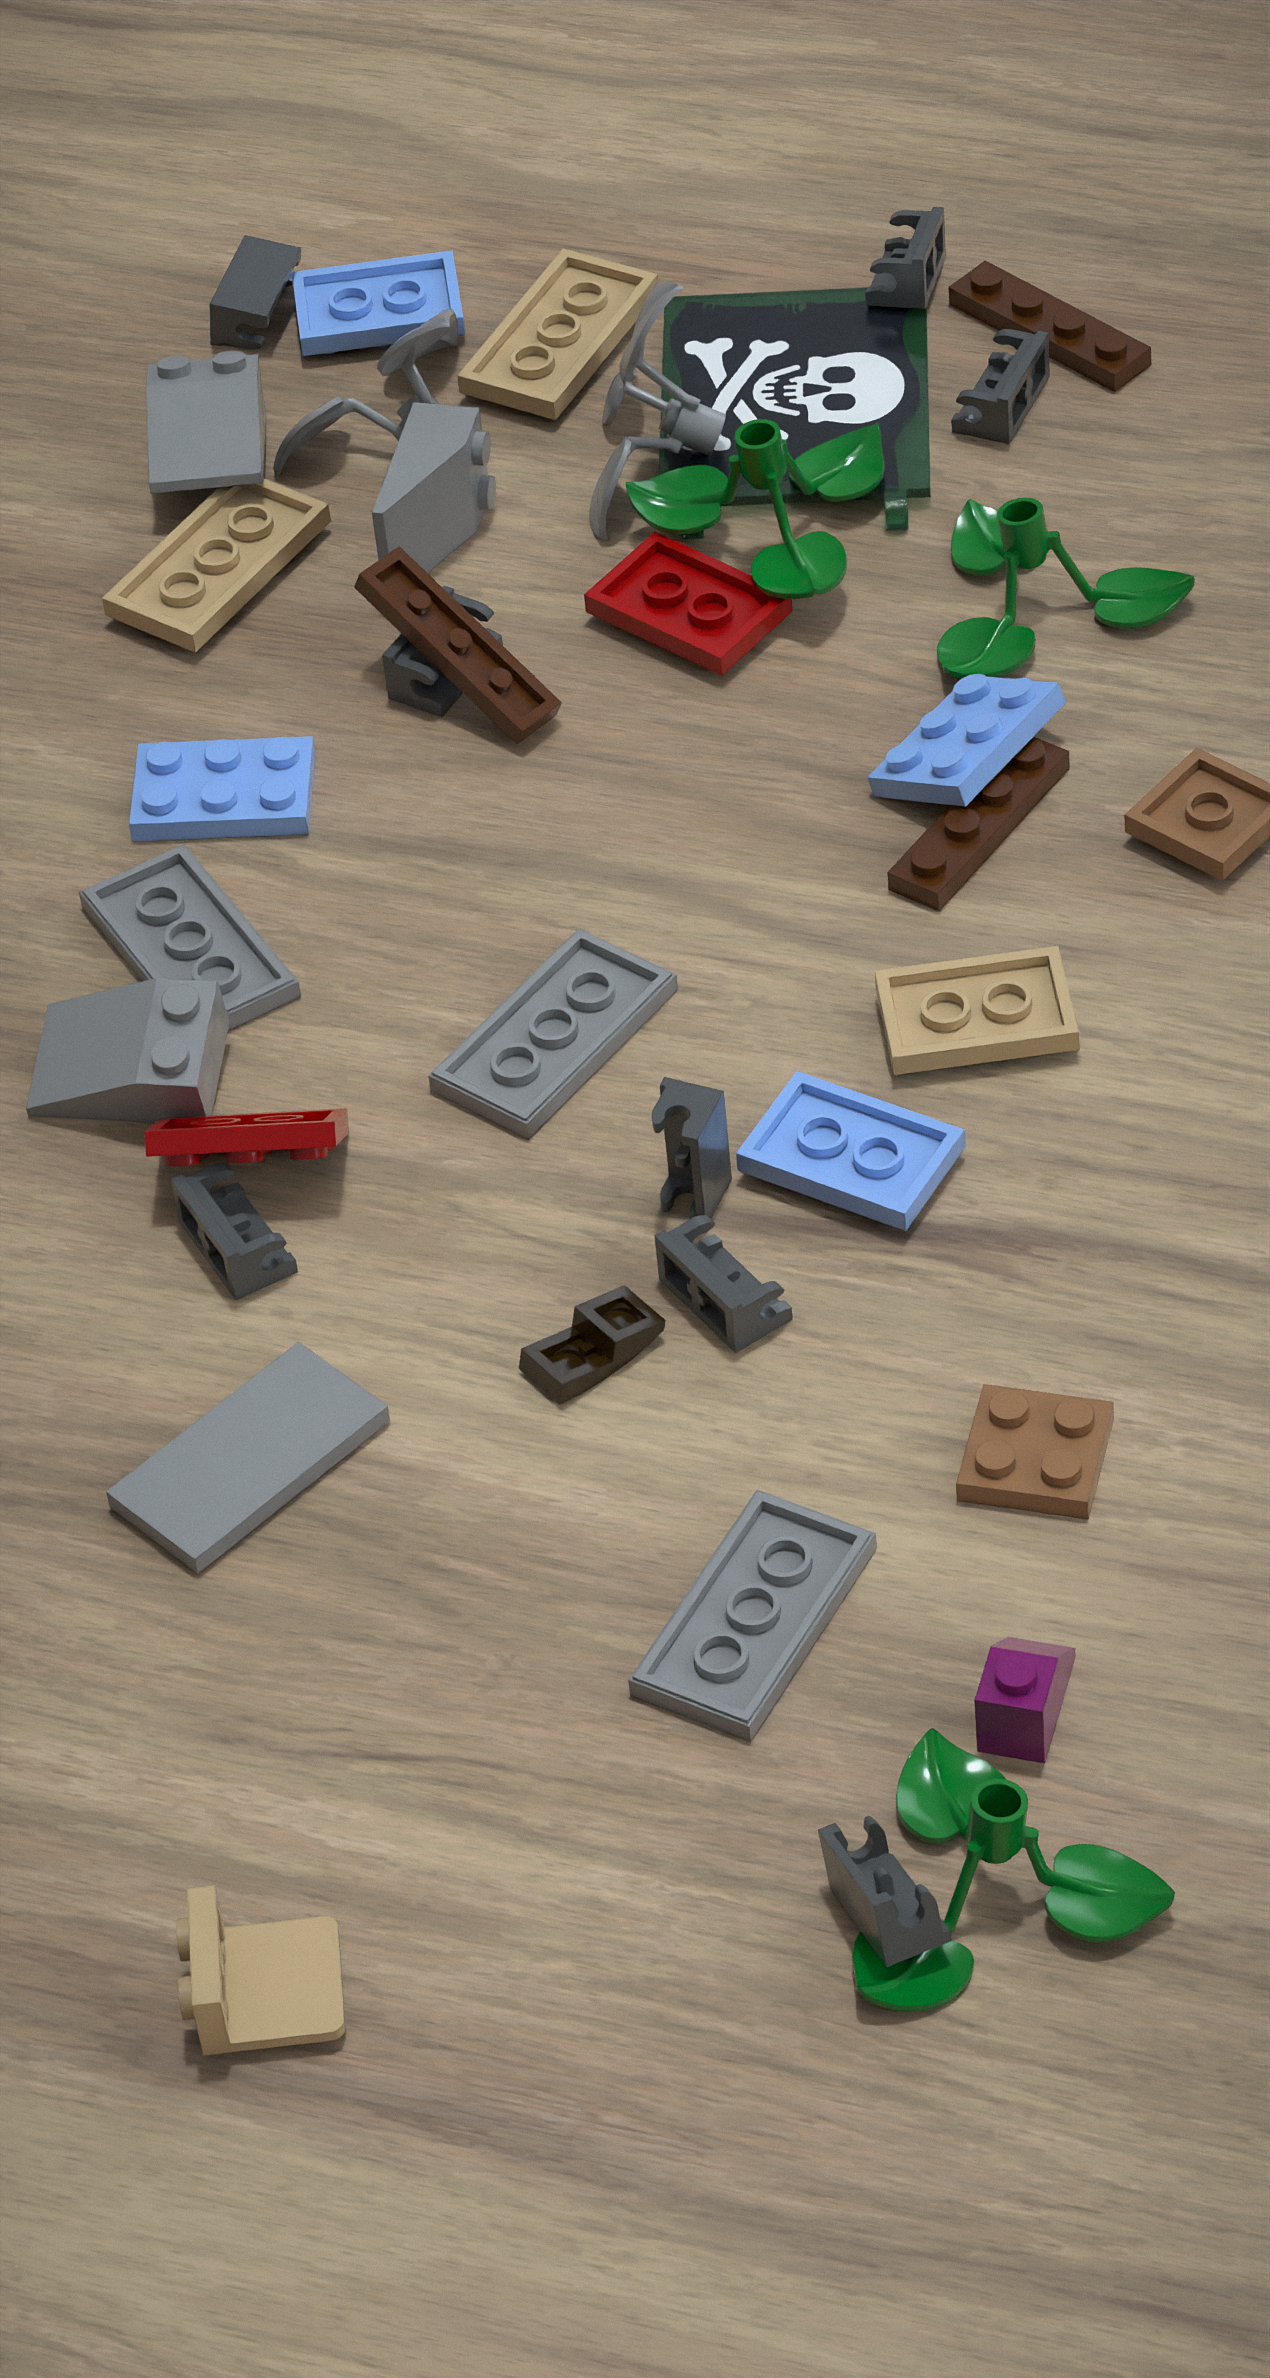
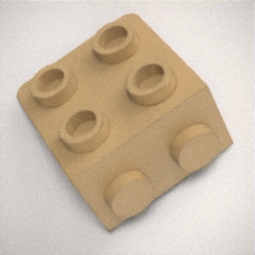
[176,1885,345,2056]

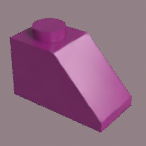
[974,1637,1076,1764]

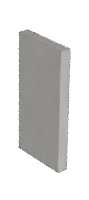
[79,844,301,1031]
[428,928,678,1139]
[106,1342,390,1574]
[628,1490,877,1742]

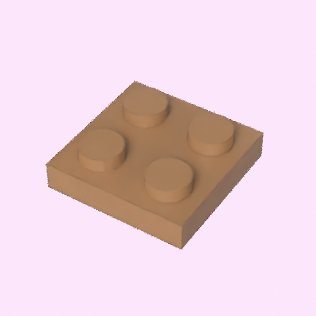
[1124,747,1270,881]
[956,1384,1114,1519]

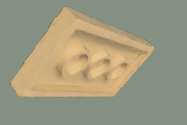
[457,248,659,420]
[102,478,331,653]

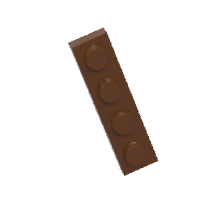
[949,260,1152,392]
[354,546,562,744]
[887,737,1070,911]

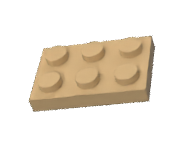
[875,946,1080,1075]

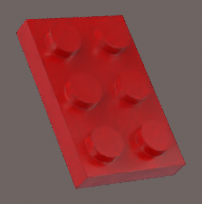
[584,532,793,676]
[144,1108,349,1167]

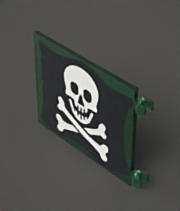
[659,287,931,539]

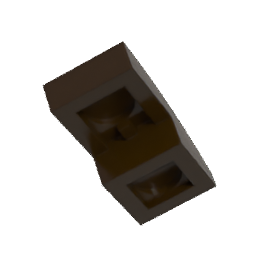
[519,1285,666,1404]

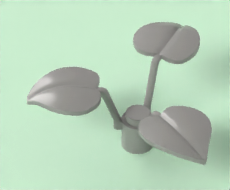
[589,281,726,540]
[273,309,458,477]

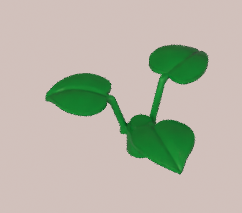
[626,419,885,599]
[937,498,1195,679]
[852,1728,1175,2012]

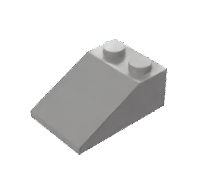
[146,351,266,494]
[372,402,496,573]
[26,978,230,1123]

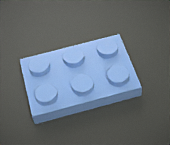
[292,250,465,356]
[867,674,1066,807]
[129,736,316,842]
[736,1071,965,1231]

